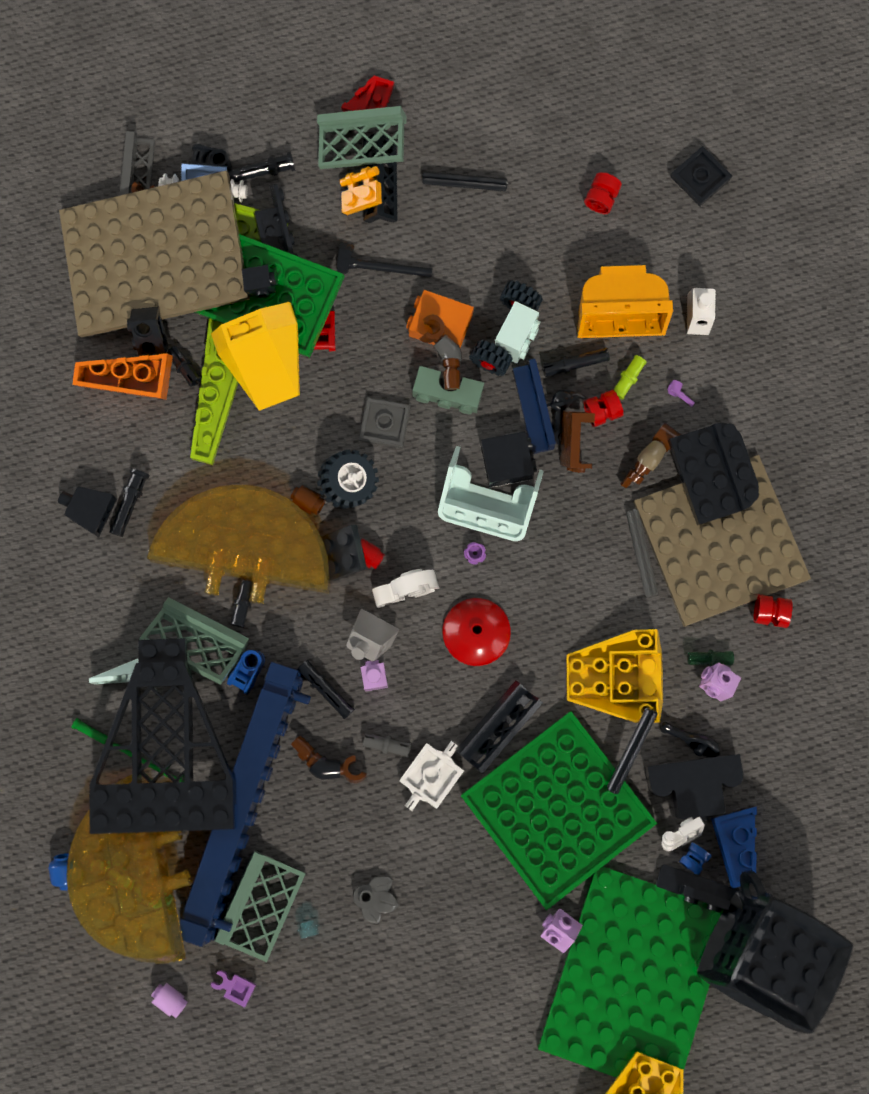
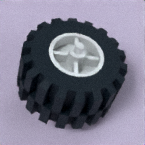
[317,449,379,509]

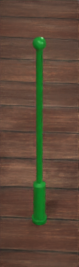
[71,718,185,782]

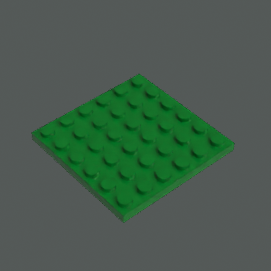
[461,711,657,911]

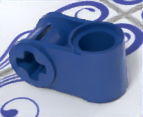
[227,650,265,695]

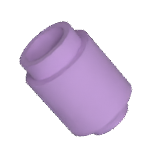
[151,983,188,1018]

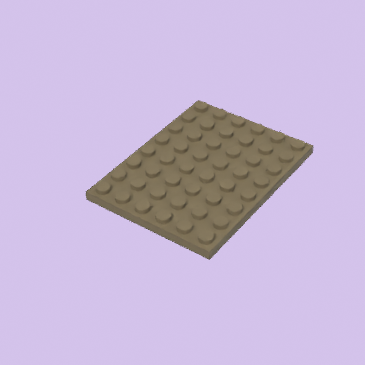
[59,171,250,338]

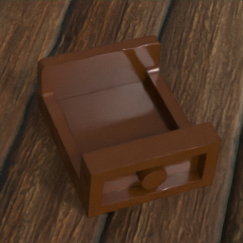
[560,411,595,473]

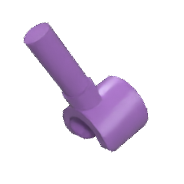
[668,380,695,407]

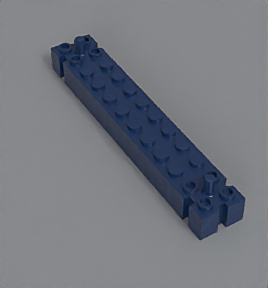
[174,662,311,947]

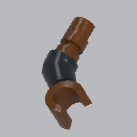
[290,735,367,784]

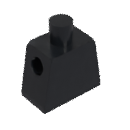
[58,486,117,537]

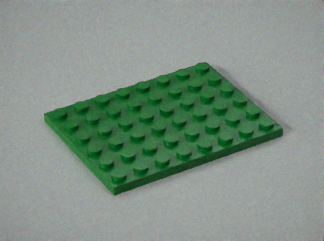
[538,866,724,1078]

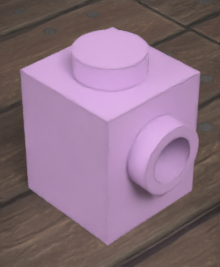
[361,660,388,692]

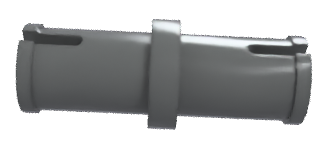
[363,732,411,757]

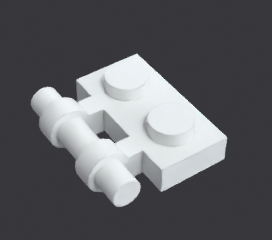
[661,817,704,851]

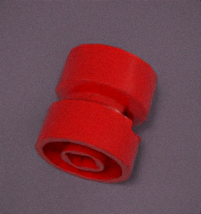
[584,172,622,214]
[583,389,624,427]
[753,594,793,628]

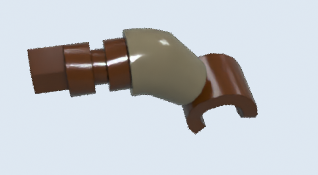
[620,423,681,488]

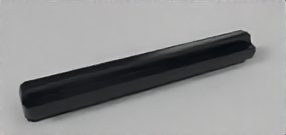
[422,171,508,191]
[607,707,657,794]

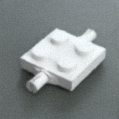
[399,741,464,811]

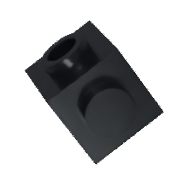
[242,265,278,298]

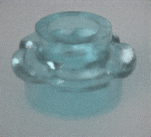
[297,921,319,939]

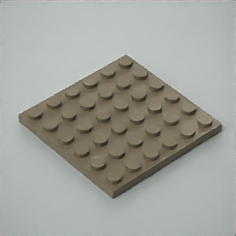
[633,455,811,627]

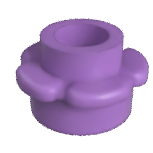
[464,542,486,564]

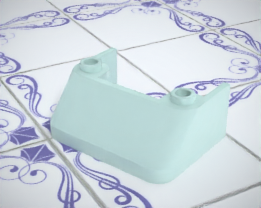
[438,446,544,541]

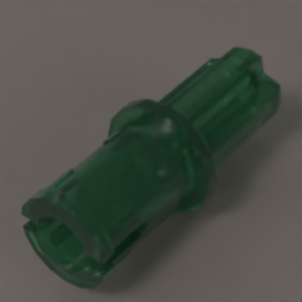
[687,649,734,667]

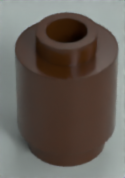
[290,485,326,515]

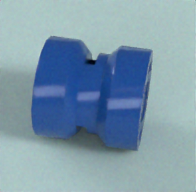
[679,842,711,875]

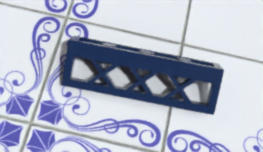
[512,358,556,454]

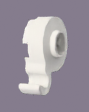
[372,569,439,608]

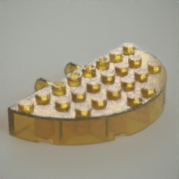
[147,485,330,604]
[67,774,192,963]

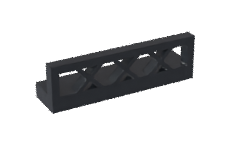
[363,132,397,223]
[456,680,543,774]

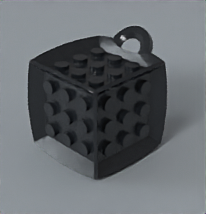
[697,870,854,1034]

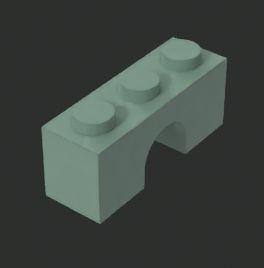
[413,366,484,415]

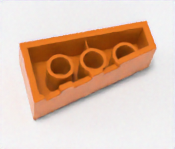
[72,353,173,400]

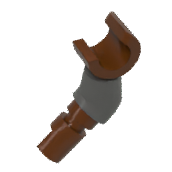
[419,315,462,390]

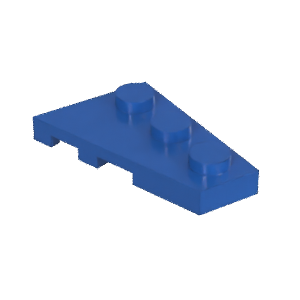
[711,806,757,888]

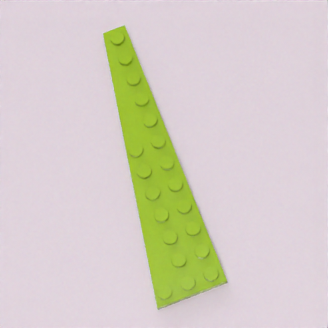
[190,203,288,465]

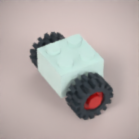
[469,280,543,376]

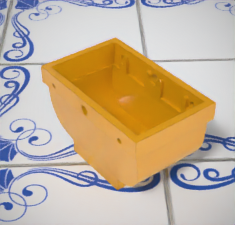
[577,265,673,338]

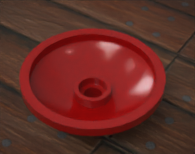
[443,598,511,666]

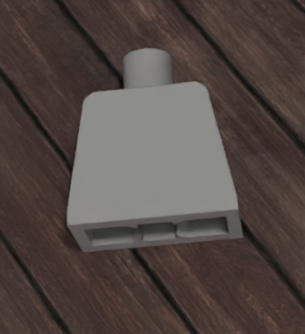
[346,608,399,661]

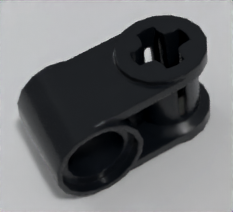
[188,144,232,172]

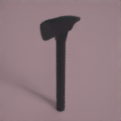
[337,242,433,277]

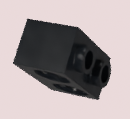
[127,307,168,356]

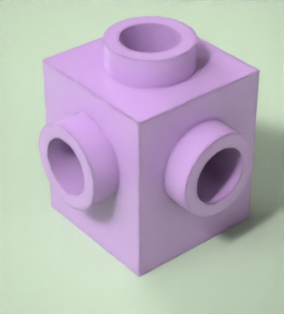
[699,663,741,701]
[541,908,583,953]

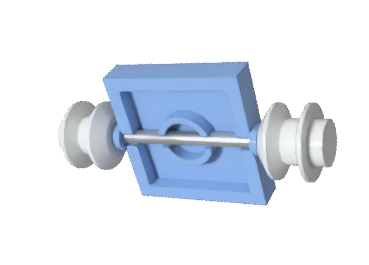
[158,163,248,203]

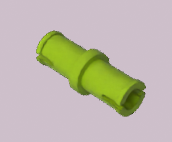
[613,355,646,400]

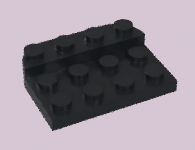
[668,423,759,526]

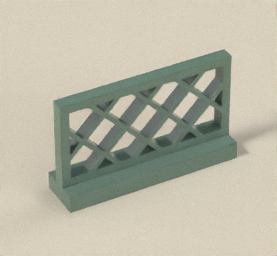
[317,106,407,169]
[139,597,249,685]
[214,850,306,962]

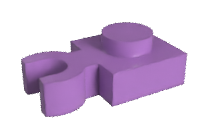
[211,970,257,1007]

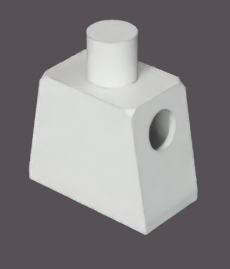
[687,288,716,335]

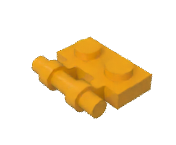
[340,166,382,215]

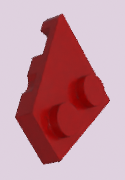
[341,75,394,112]

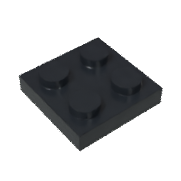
[670,146,732,206]
[318,525,367,581]

